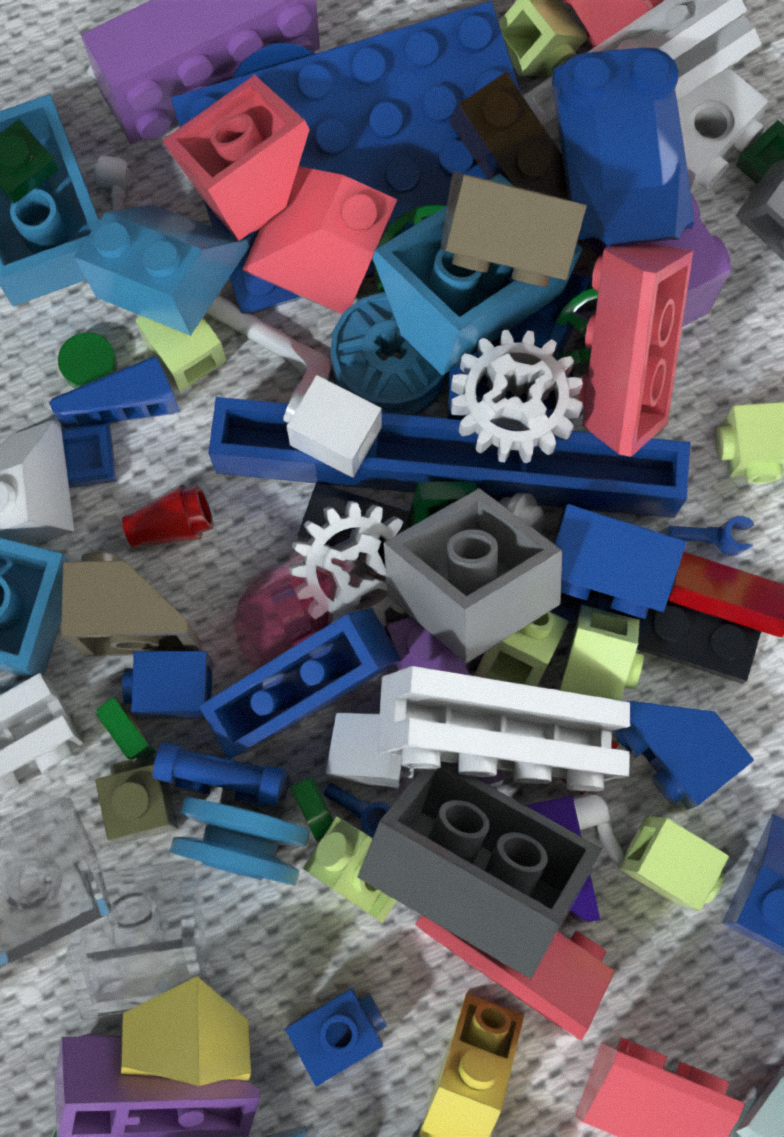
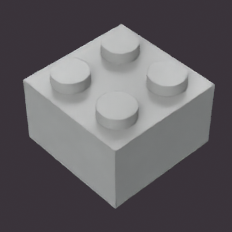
[384,488,562,663]

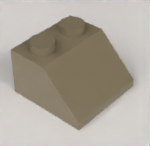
[441,171,587,287]
[61,552,202,657]

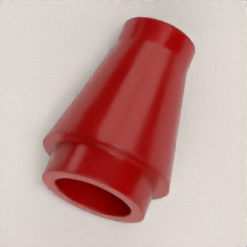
[122,484,214,549]

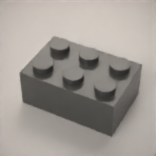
[357,762,602,979]

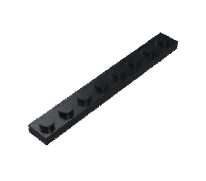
[297,482,761,684]

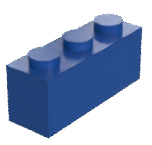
[199,608,402,760]

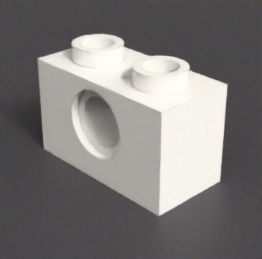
[677,67,769,194]

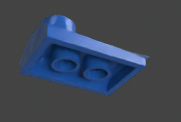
[552,47,695,246]

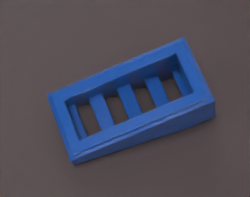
[49,356,180,428]

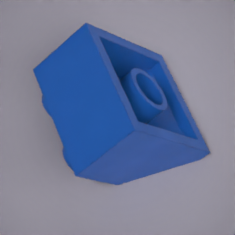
[553,504,687,619]

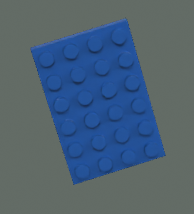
[171,1,521,314]

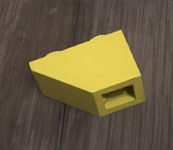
[419,993,524,1137]

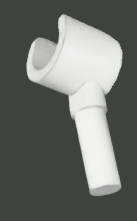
[95,155,132,211]
[573,793,625,873]

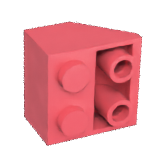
[576,1037,745,1137]

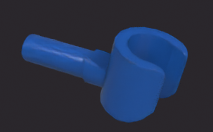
[668,516,754,556]
[324,783,392,838]

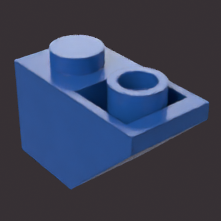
[613,701,754,810]

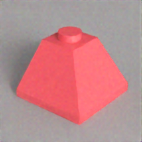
[162,75,310,241]
[243,166,397,315]

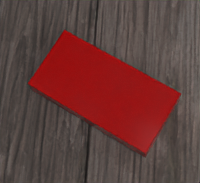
[668,552,784,638]

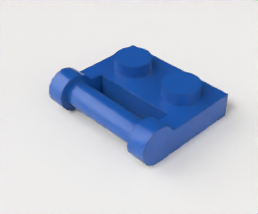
[153,742,291,808]

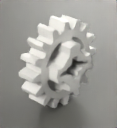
[451,330,583,463]
[289,501,405,627]

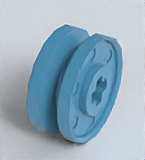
[330,292,448,416]
[169,797,310,886]

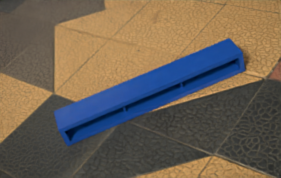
[208,397,690,518]

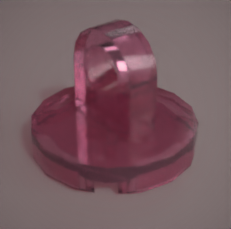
[234,565,333,670]

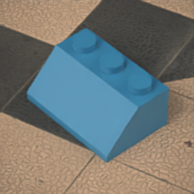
[373,174,582,375]

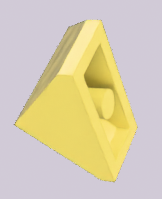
[120,976,251,1086]

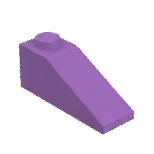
[55,1034,260,1137]

